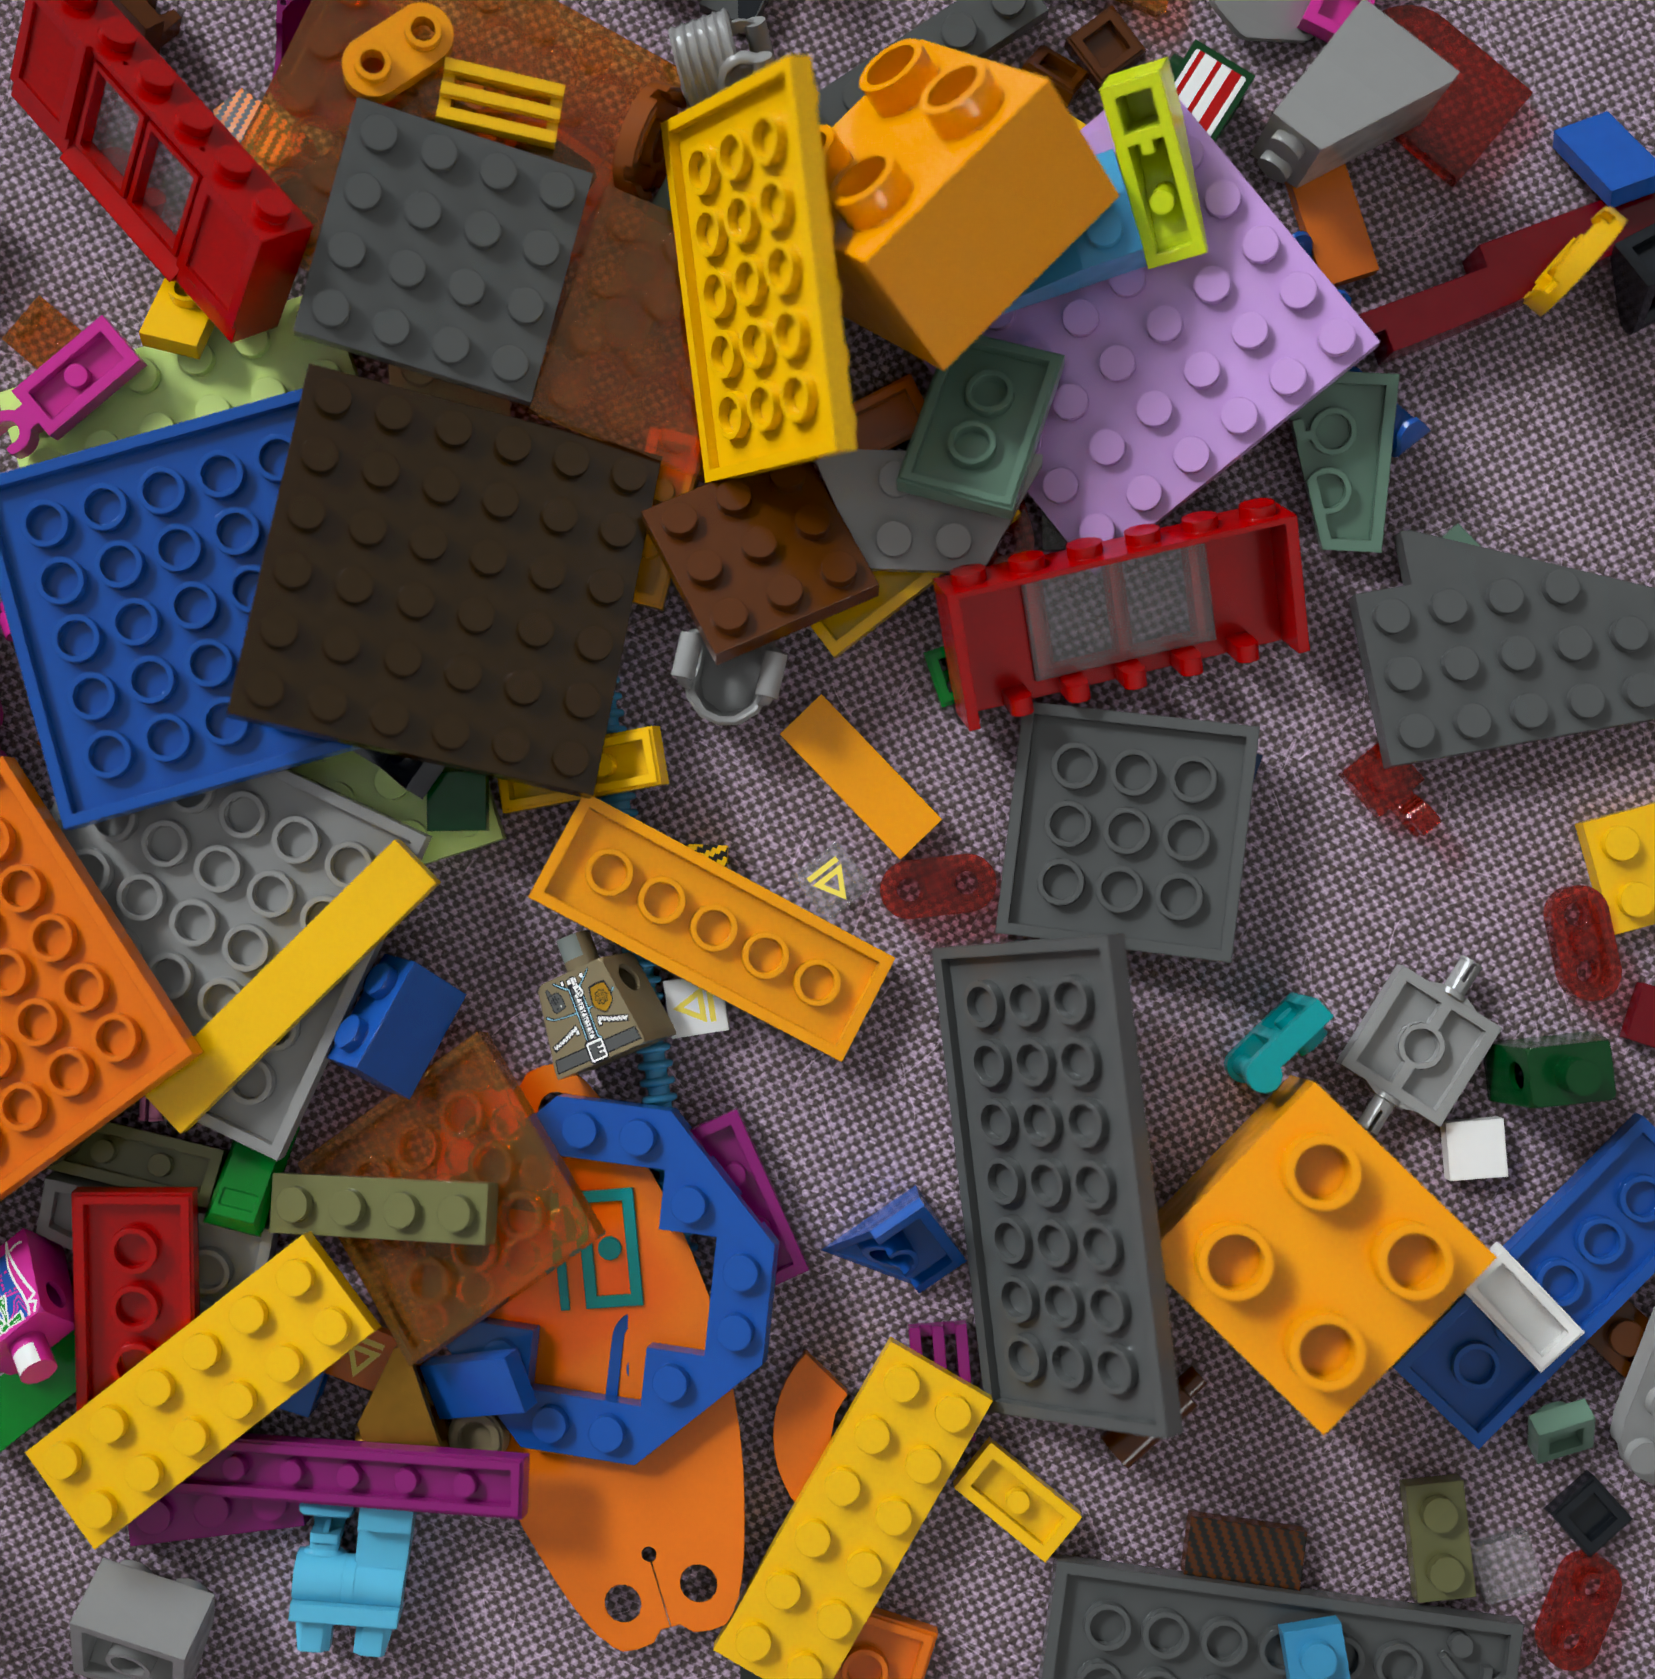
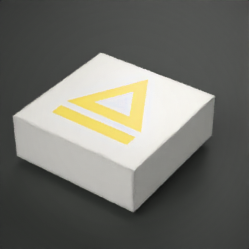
[663,978,730,1039]

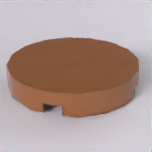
[612,80,687,202]

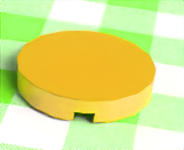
[1523,206,1627,317]

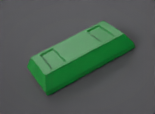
[203,1126,300,1238]

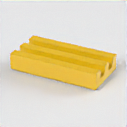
[435,57,566,150]

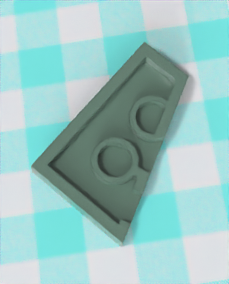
[1289,372,1400,553]

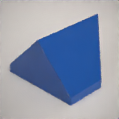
[821,1185,967,1293]

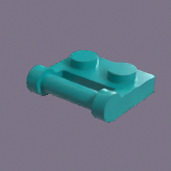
[1224,992,1334,1093]

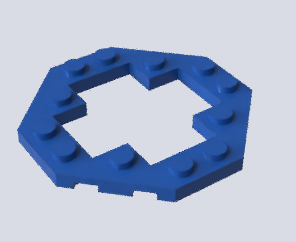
[422,1094,780,1466]

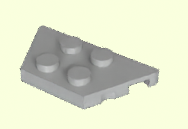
[815,449,1043,574]

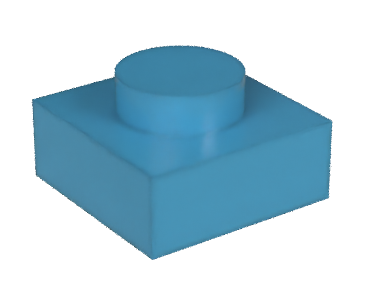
[1278,1615,1351,1679]

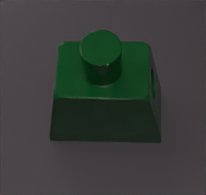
[1484,1031,1616,1108]

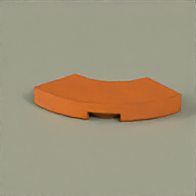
[773,1349,848,1502]

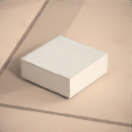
[1440,1116,1508,1181]

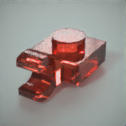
[1338,741,1442,838]

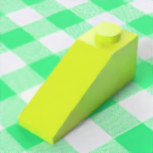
[1099,57,1208,269]

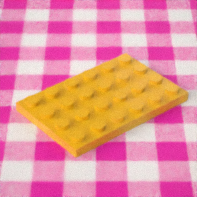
[660,54,857,483]

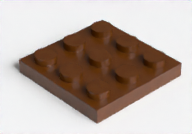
[641,461,879,666]

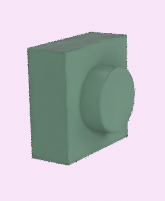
[1527,1398,1596,1464]

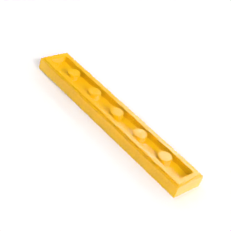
[145,839,441,1134]

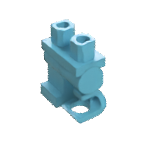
[288,1503,417,1657]

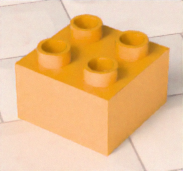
[819,38,1120,371]
[1157,1075,1497,1436]

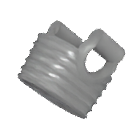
[668,7,776,109]
[671,629,788,726]

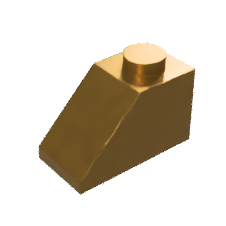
[355,1332,450,1447]

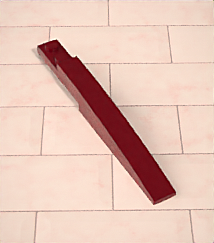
[1358,193,1655,365]

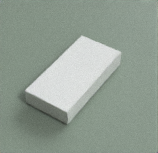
[1464,1242,1585,1373]

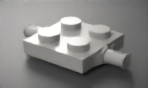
[1336,955,1502,1136]

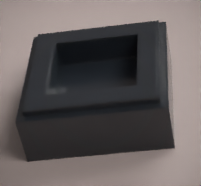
[1544,1470,1633,1558]

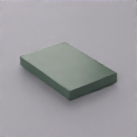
[896,335,1065,520]

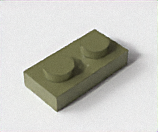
[1399,1474,1476,1603]

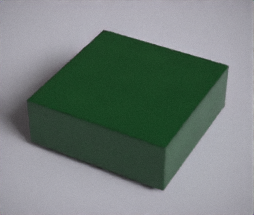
[427,771,490,832]

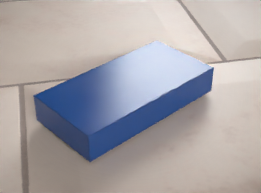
[1553,111,1655,208]
[419,1348,538,1419]

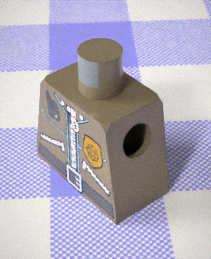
[538,930,677,1080]

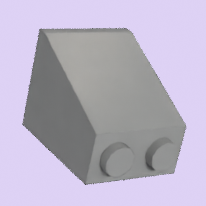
[1250,0,1460,188]

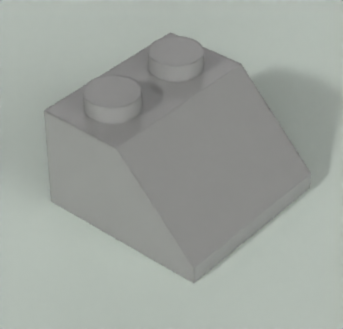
[69,1558,215,1679]

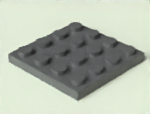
[293,97,593,407]
[995,702,1260,963]

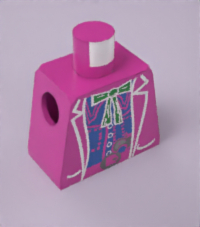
[0,1228,75,1384]

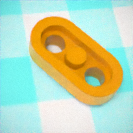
[342,2,454,104]

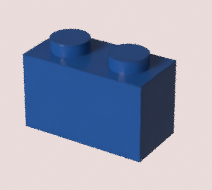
[327,954,467,1100]

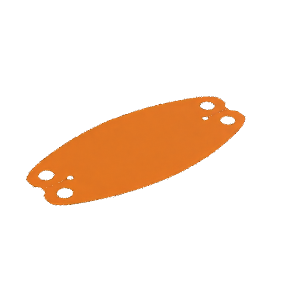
[439,1064,745,1652]

